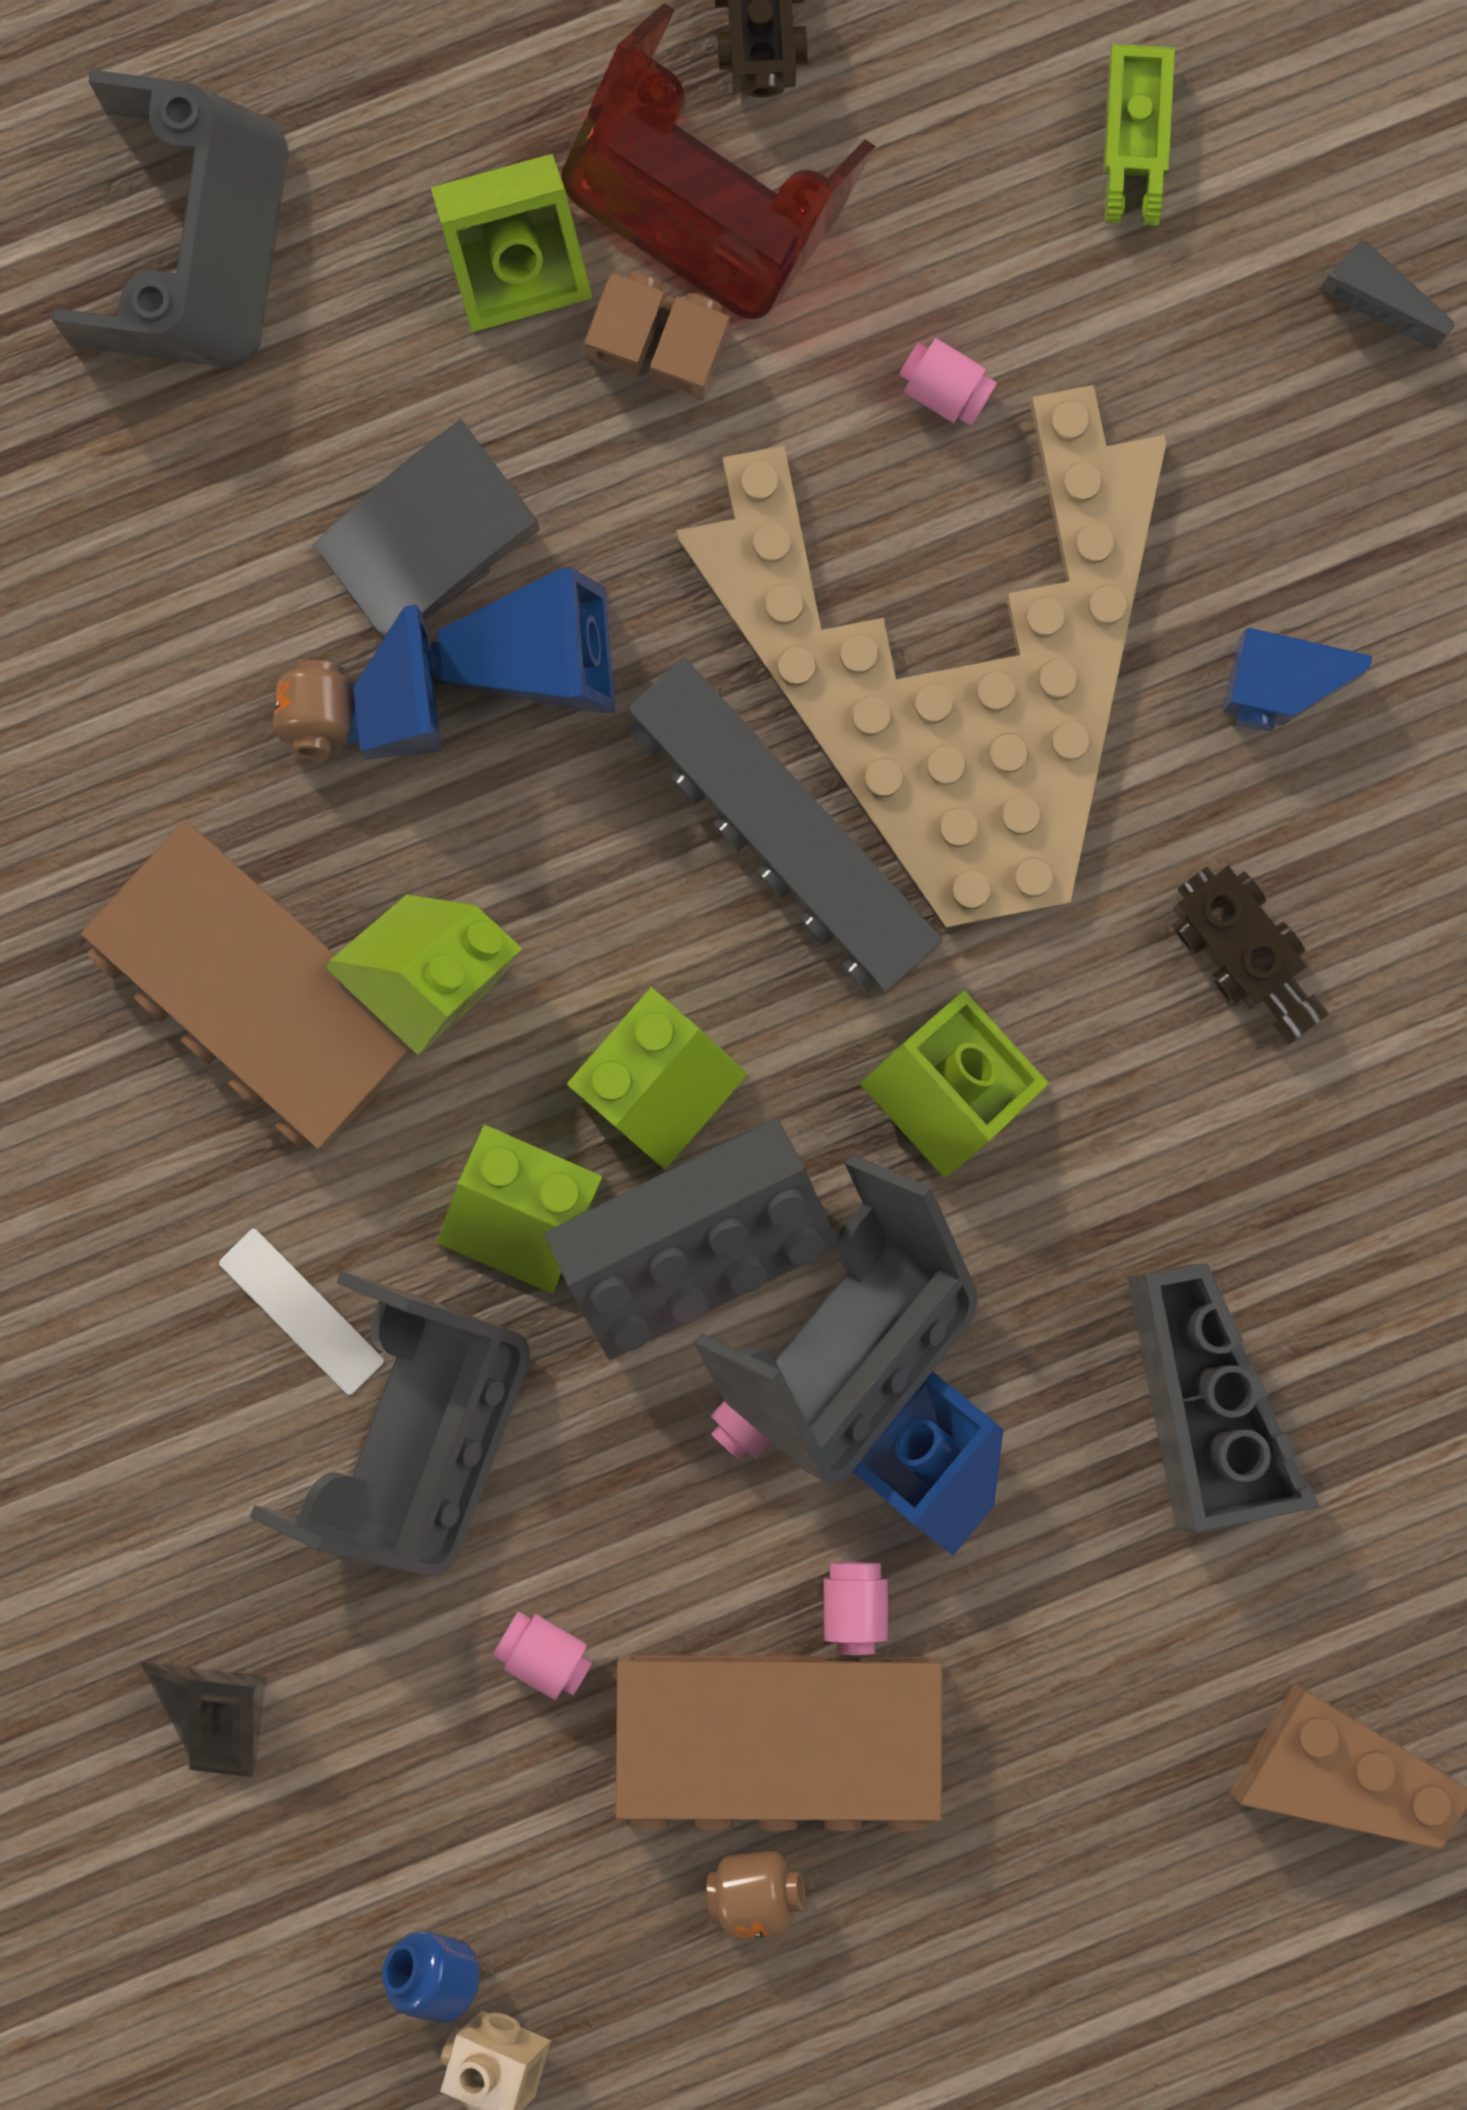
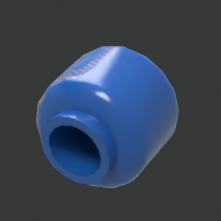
[382,1930,480,2024]

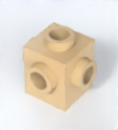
[440,2010,551,2110]

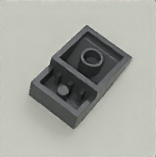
[313,419,540,639]

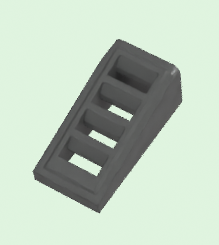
[1320,240,1455,350]

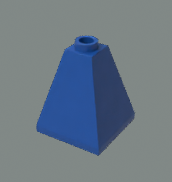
[429,567,616,713]

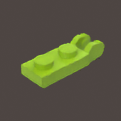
[1103,44,1175,226]

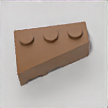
[1229,1682,1467,1850]

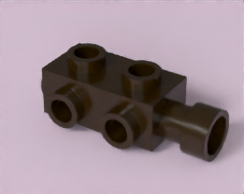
[715,0,808,98]
[1172,865,1329,1045]

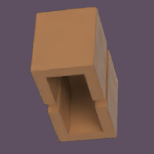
[584,271,730,401]

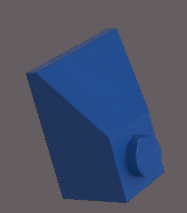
[348,605,442,760]
[853,1371,1004,1556]

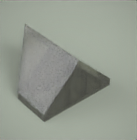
[140,1662,266,1777]

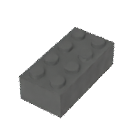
[544,1117,840,1361]

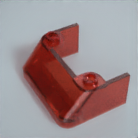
[561,2,875,319]

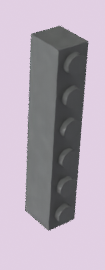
[627,657,943,996]

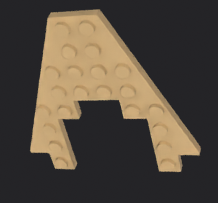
[677,385,1166,929]

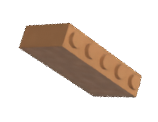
[80,819,414,1151]
[616,1654,942,1832]

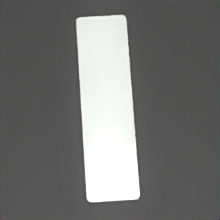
[219,1229,384,1395]

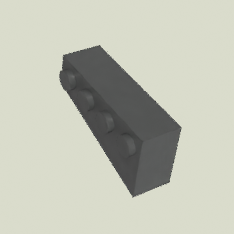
[1127,1264,1320,1533]

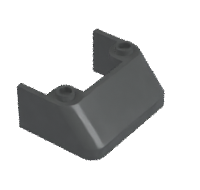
[52,69,289,368]
[693,1154,977,1484]
[250,1271,530,1577]

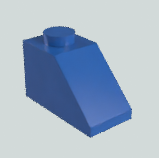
[1222,627,1372,731]

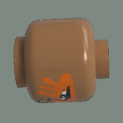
[272,660,355,759]
[706,1851,805,1939]

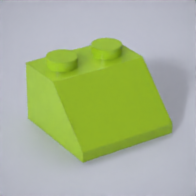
[431,154,593,332]
[325,894,522,1056]
[567,987,748,1170]
[860,990,1049,1179]
[437,1124,605,1294]

